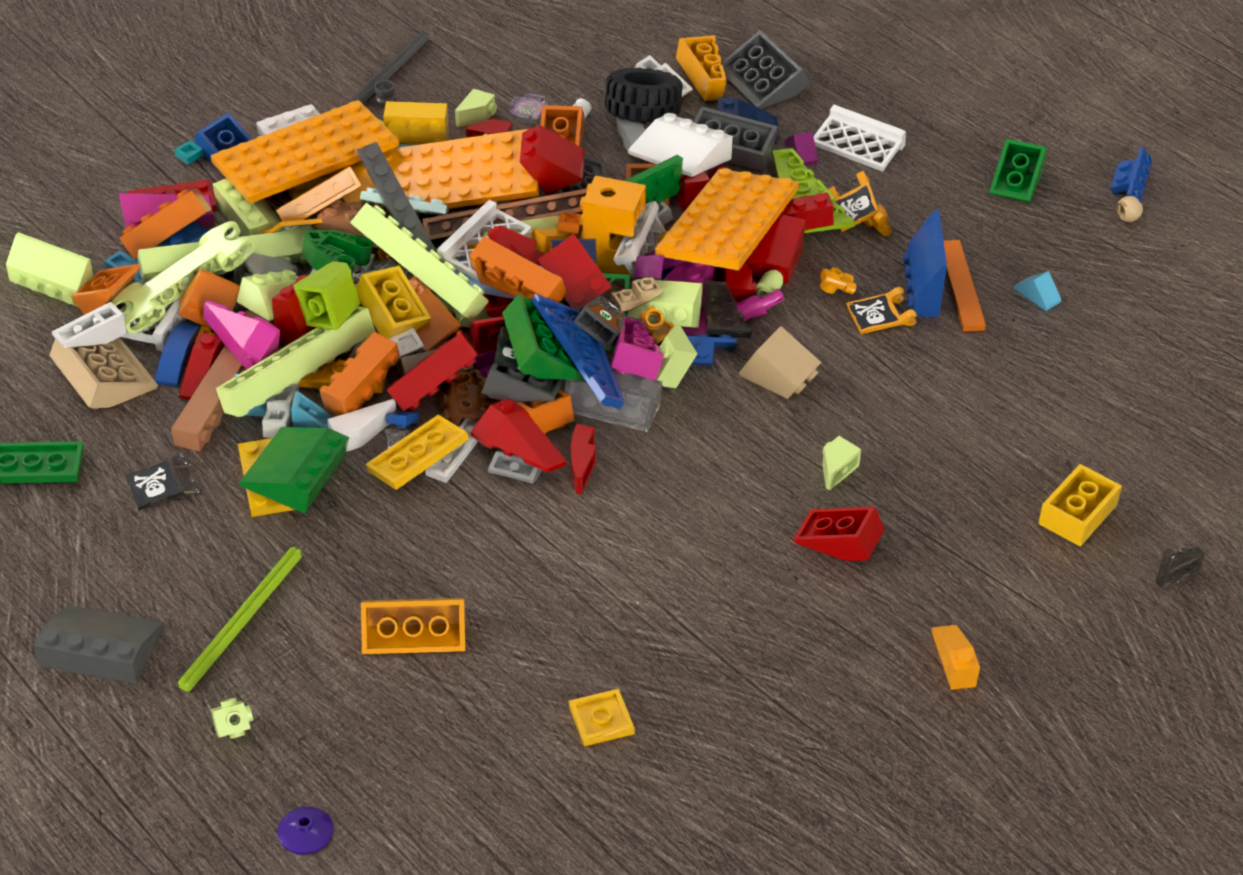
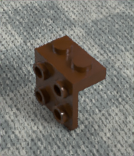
[440,381,497,426]

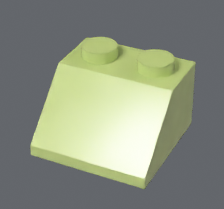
[651,324,697,388]

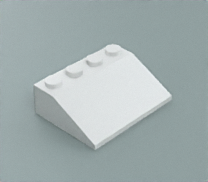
[628,113,733,177]

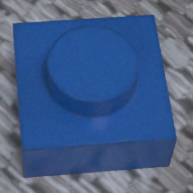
[386,411,419,428]

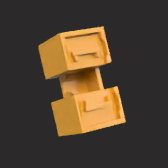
[580,176,646,279]

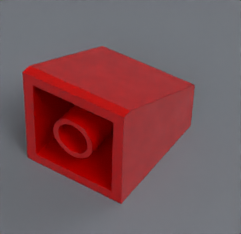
[520,125,585,195]
[747,214,805,284]
[272,275,317,344]

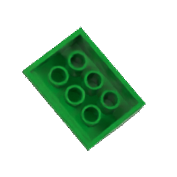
[502,294,585,380]
[239,427,349,514]

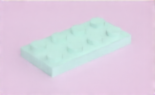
[360,188,449,216]

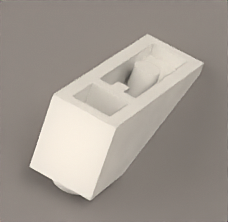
[52,302,126,348]
[328,399,396,452]

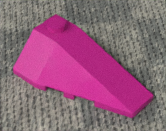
[204,300,280,369]

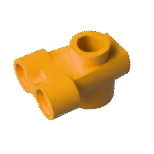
[863,204,892,237]
[820,267,856,294]
[639,305,674,344]

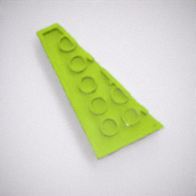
[772,148,854,233]

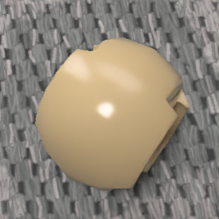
[1116,196,1143,222]

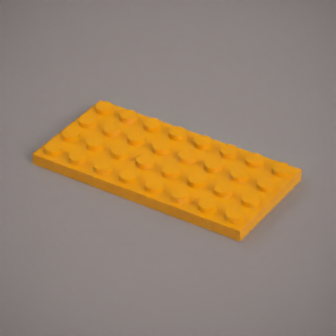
[211,100,399,204]
[373,129,539,216]
[655,168,799,270]

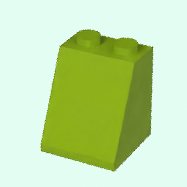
[293,261,360,330]

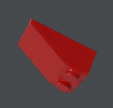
[538,234,613,311]
[793,506,885,561]

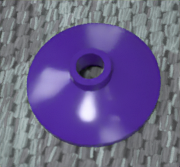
[278,807,333,854]

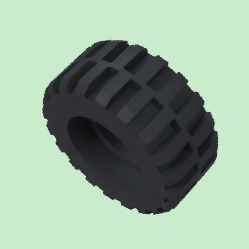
[605,68,683,123]

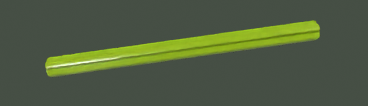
[178,547,302,692]

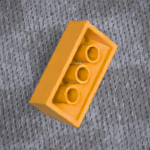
[361,598,465,654]

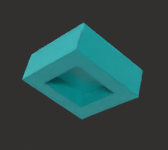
[174,141,204,164]

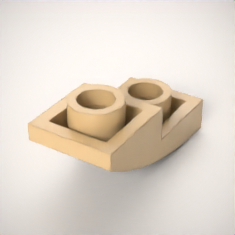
[611,277,662,312]

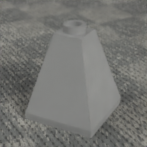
[233,250,298,285]

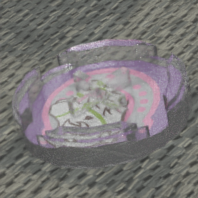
[509,94,549,123]

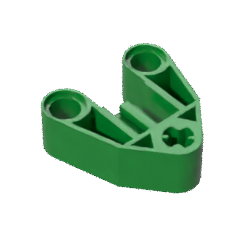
[301,230,373,277]

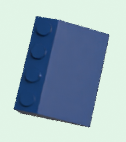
[903,210,947,317]

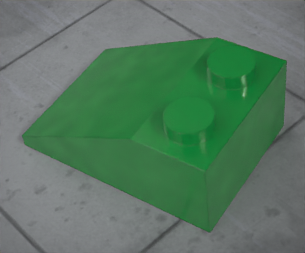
[989,139,1047,203]

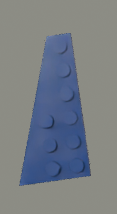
[531,294,625,409]

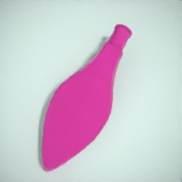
[682,288,785,336]

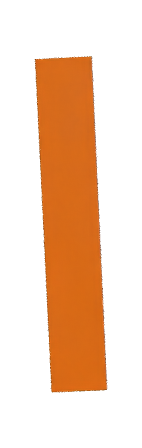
[944,240,986,332]

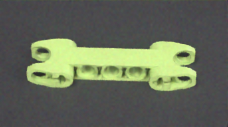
[111,221,257,334]

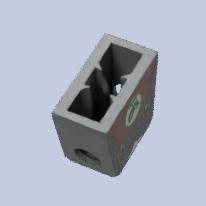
[573,296,626,348]

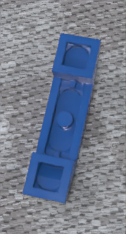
[155,320,205,387]

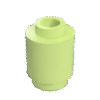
[755,270,783,298]

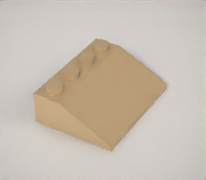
[49,337,158,409]

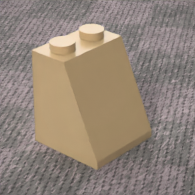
[738,326,821,399]

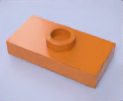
[557,212,582,234]

